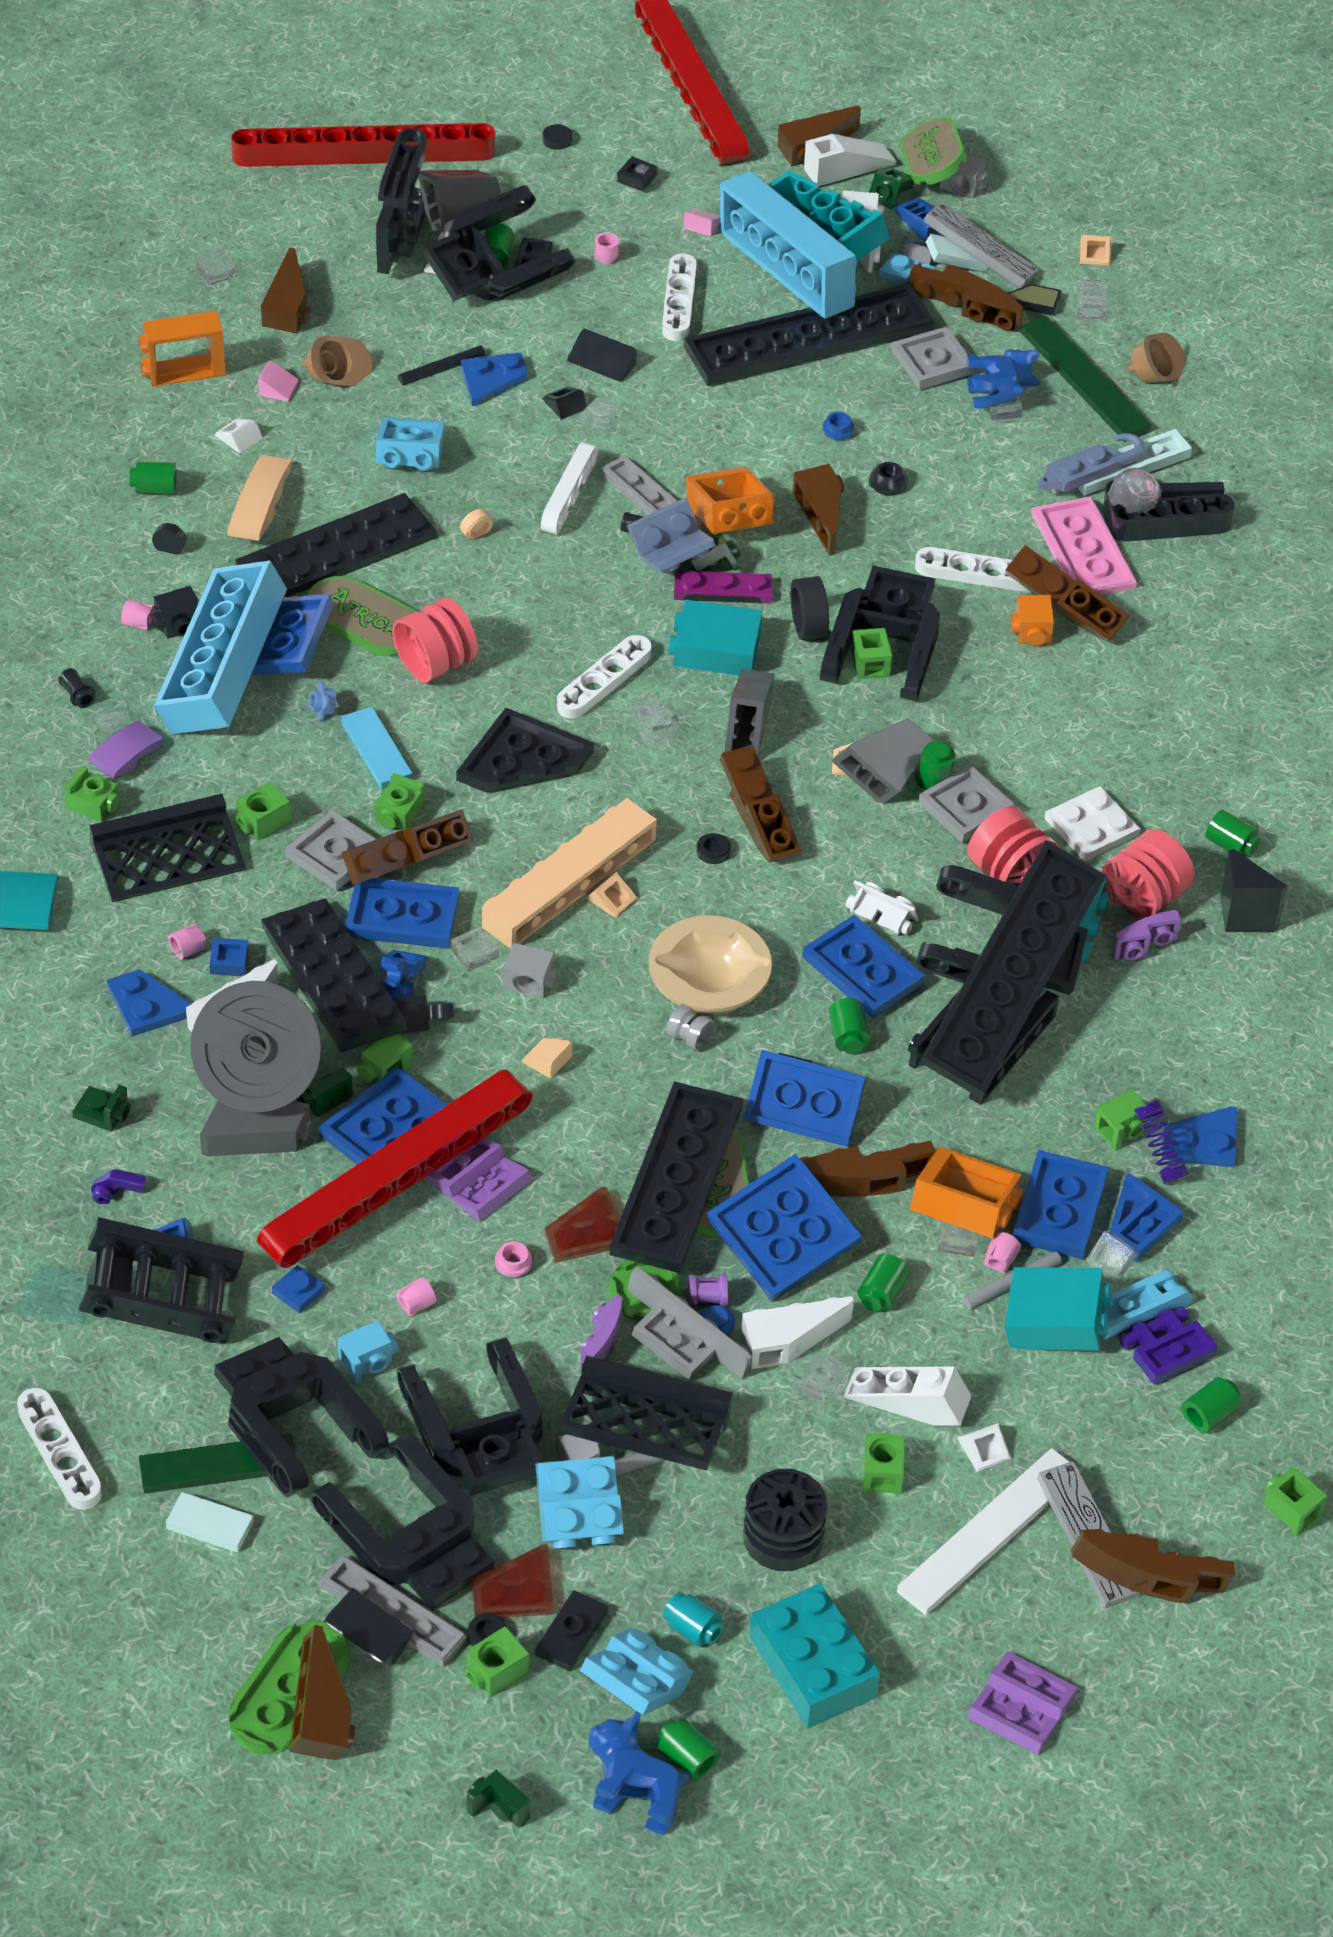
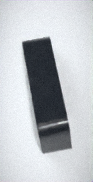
[1103,479,1234,542]

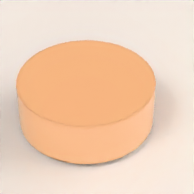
[460,509,493,540]

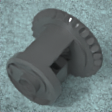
[191,981,322,1113]

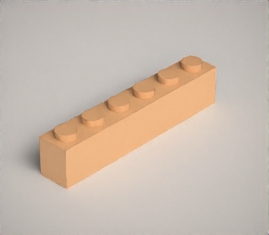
[482,798,657,949]

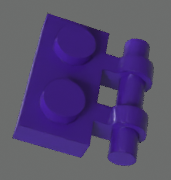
[1119,1307,1218,1385]

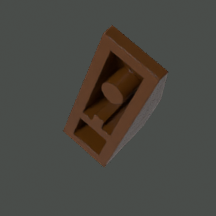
[777,105,861,167]
[261,247,310,334]
[793,464,844,556]
[289,1625,355,1760]

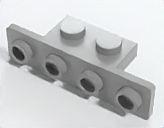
[627,1267,752,1380]

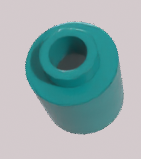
[663,1592,723,1647]

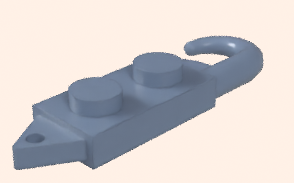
[1038,433,1145,493]

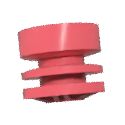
[392,597,478,683]
[967,806,1059,886]
[1102,829,1195,920]

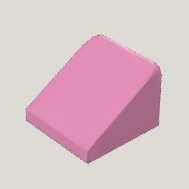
[683,208,720,237]
[258,361,299,402]

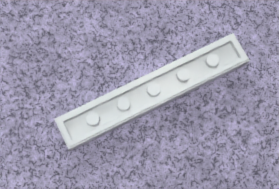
[897,1448,1081,1616]

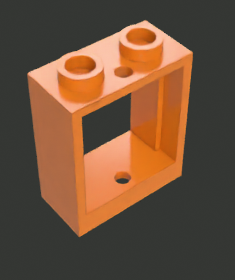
[138,310,226,387]
[686,466,774,534]
[910,1146,1024,1239]

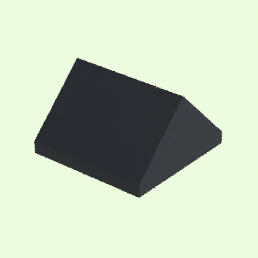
[1220,849,1287,932]

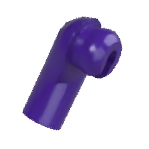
[91,1169,146,1204]

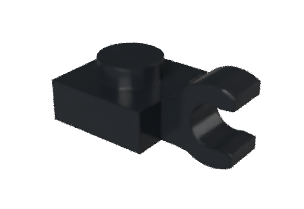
[392,995,454,1034]

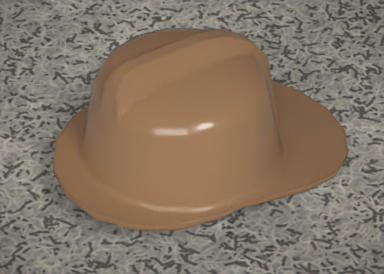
[1127,332,1186,383]
[301,335,373,386]

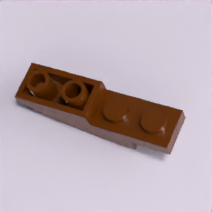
[909,264,1023,332]
[1005,545,1129,642]
[720,745,802,863]
[341,809,474,885]
[800,1140,936,1197]
[1071,1529,1235,1604]

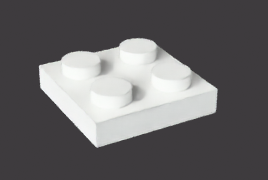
[1044,786,1140,862]

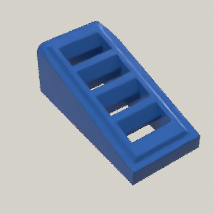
[893,197,945,242]

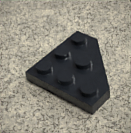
[456,707,594,793]

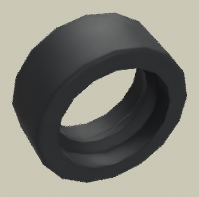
[790,576,829,640]

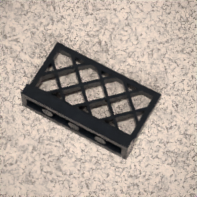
[89,793,246,903]
[559,1356,733,1471]

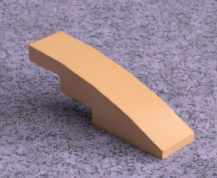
[227,455,292,541]

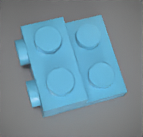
[375,417,445,471]
[535,1456,624,1549]
[580,1628,694,1715]

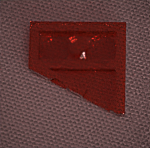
[545,1186,619,1263]
[472,1544,553,1618]

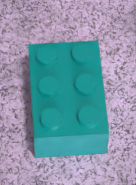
[749,1583,880,1729]

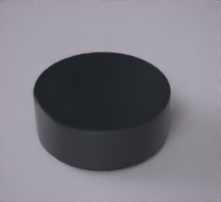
[542,124,572,150]
[152,523,186,555]
[696,833,731,864]
[468,1613,507,1647]

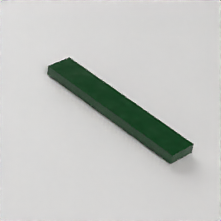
[1020,316,1151,442]

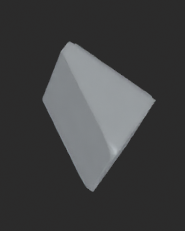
[902,239,933,266]
[556,1434,600,1461]

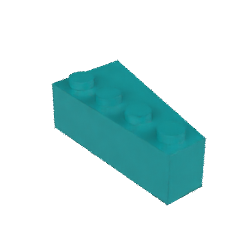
[768,170,890,261]

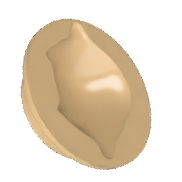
[648,915,772,1015]

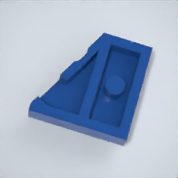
[461,352,528,406]
[107,969,191,1037]
[1162,1107,1237,1168]

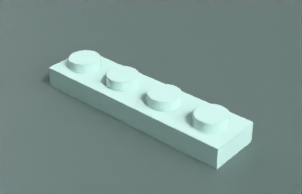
[1077,429,1192,496]

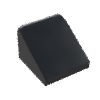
[542,386,588,420]

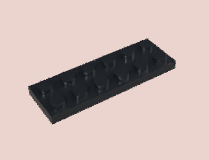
[235,493,437,597]
[261,898,407,1053]
[609,1081,743,1274]

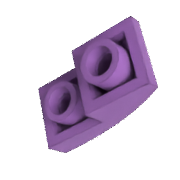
[89,720,163,779]
[1112,910,1181,961]
[580,1294,622,1370]

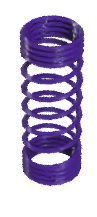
[1134,1100,1189,1184]

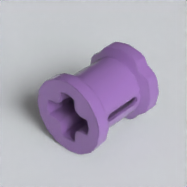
[688,1273,728,1307]

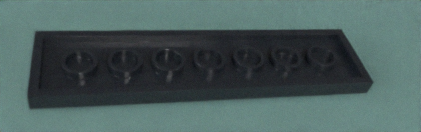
[684,283,934,386]
[919,840,1107,1098]

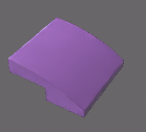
[426,1138,532,1222]
[967,1652,1078,1755]

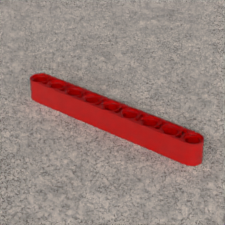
[635,0,749,166]
[231,123,495,167]
[256,1069,533,1269]

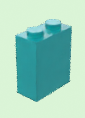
[668,600,763,675]
[1005,1267,1112,1351]

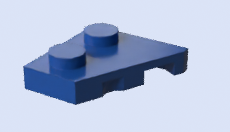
[1108,1173,1184,1262]

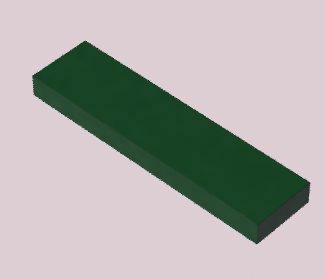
[139,1434,295,1494]

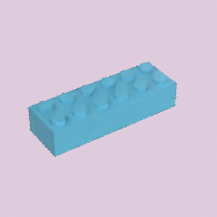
[720,171,857,319]
[154,561,287,734]

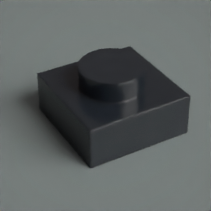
[617,156,658,192]

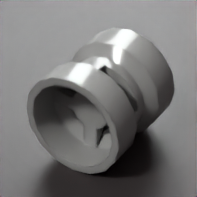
[666,1004,715,1051]

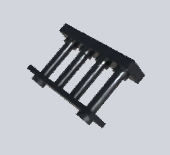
[908,990,1059,1105]
[78,1217,244,1343]

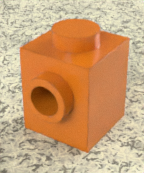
[1011,595,1054,646]

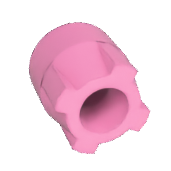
[595,232,619,265]
[121,599,154,631]
[168,923,206,960]
[983,1232,1021,1273]
[396,1277,437,1317]

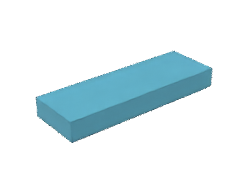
[341,707,412,790]

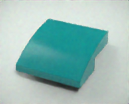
[0,871,59,930]

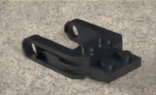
[376,128,427,274]
[422,185,576,301]
[820,565,940,702]
[916,865,1088,995]
[214,1337,389,1497]
[396,1337,543,1496]
[310,1433,494,1610]

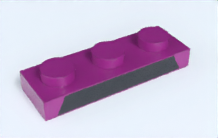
[674,570,772,604]

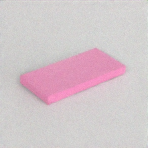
[1031,496,1137,595]

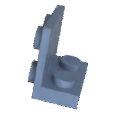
[627,498,716,573]

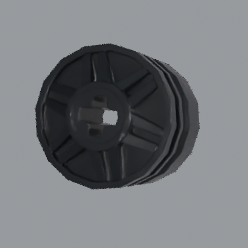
[743,1469,827,1571]

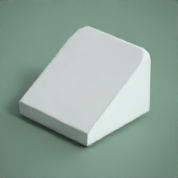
[214,419,263,453]
[957,1423,1011,1472]

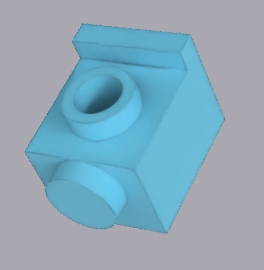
[337,1320,399,1385]

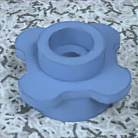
[310,681,336,721]

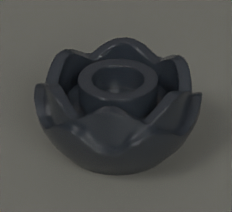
[869,462,908,495]

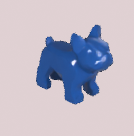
[967,349,1040,409]
[589,1711,689,1835]

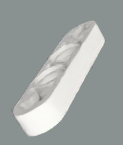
[662,253,697,341]
[541,442,598,535]
[915,547,1029,592]
[557,635,652,719]
[17,1388,102,1510]

